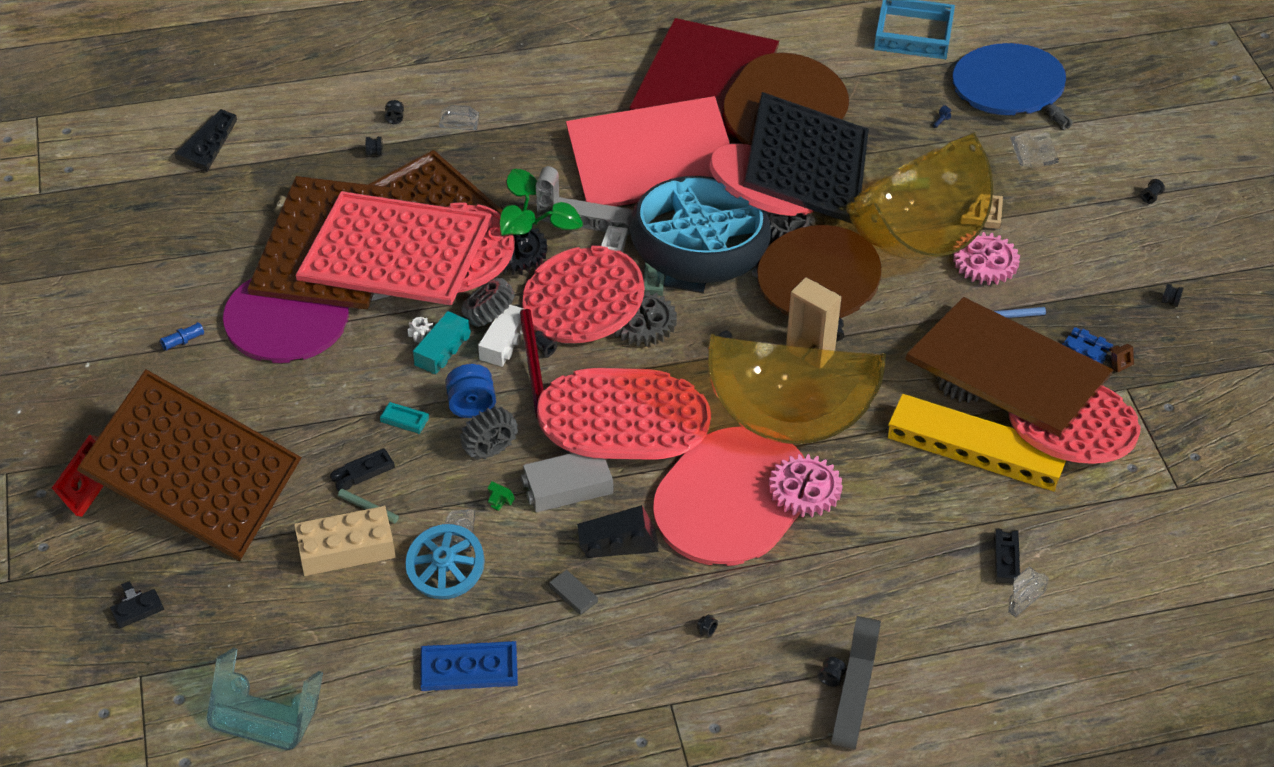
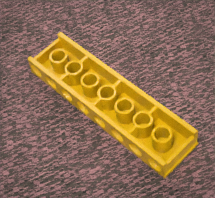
[888,394,1066,492]

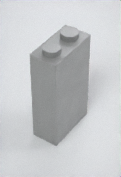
[521,453,613,512]

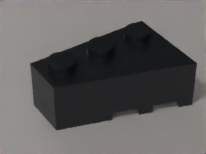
[577,505,659,558]

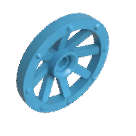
[406,524,485,599]

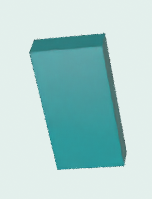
[380,402,429,434]

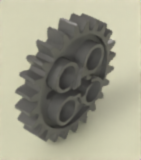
[615,291,677,346]

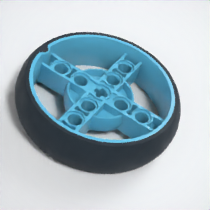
[630,176,771,283]

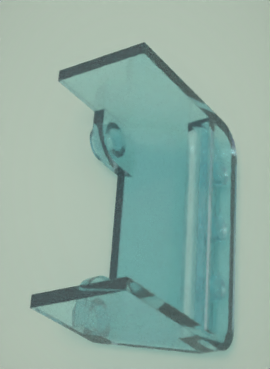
[207,648,323,750]

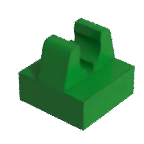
[487,481,515,511]

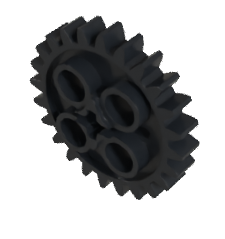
[503,224,548,275]

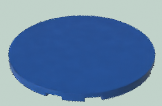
[953,43,1066,115]

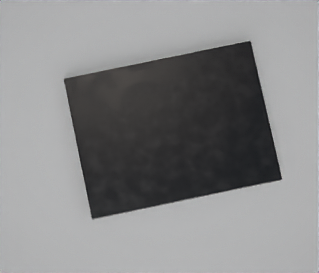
[743,92,869,225]

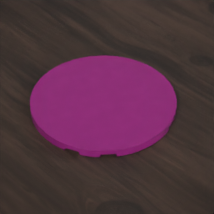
[223,278,349,363]

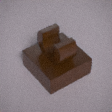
[1109,343,1134,372]

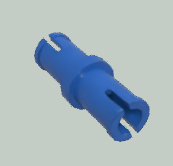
[160,322,204,351]

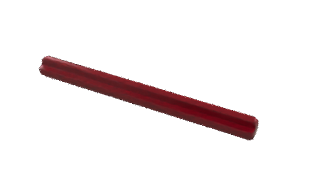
[520,308,544,418]

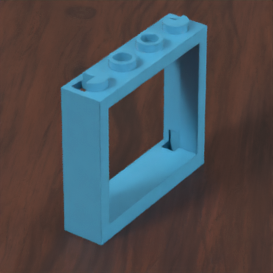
[874,0,955,60]

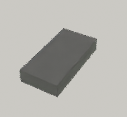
[549,570,598,615]

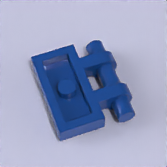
[1062,327,1113,364]

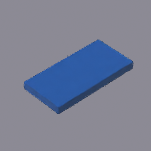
[421,641,518,691]

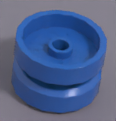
[445,364,496,418]

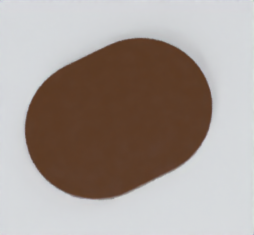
[723,53,849,145]

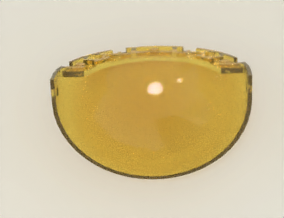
[846,132,993,260]
[708,334,886,444]

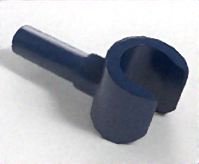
[933,105,951,128]

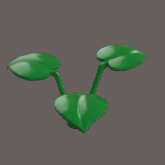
[499,169,583,236]

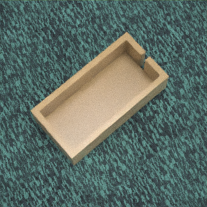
[786,278,841,369]
[295,506,396,576]

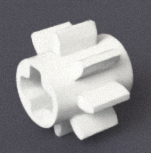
[407,317,433,343]

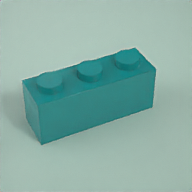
[413,311,471,375]

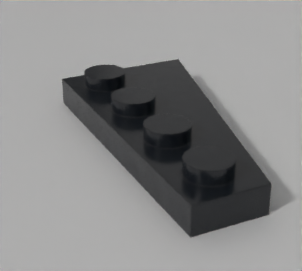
[175,109,237,172]

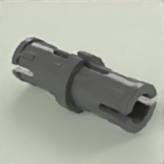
[1042,103,1073,130]

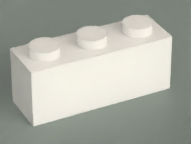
[478,305,523,367]

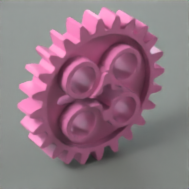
[953,232,1020,285]
[769,454,843,517]

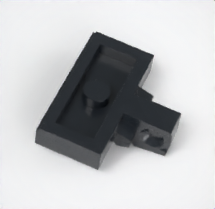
[110,581,164,629]

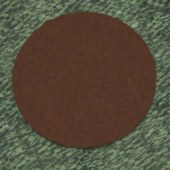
[758,225,882,318]

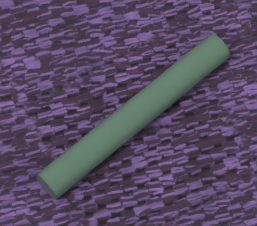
[338,489,399,524]

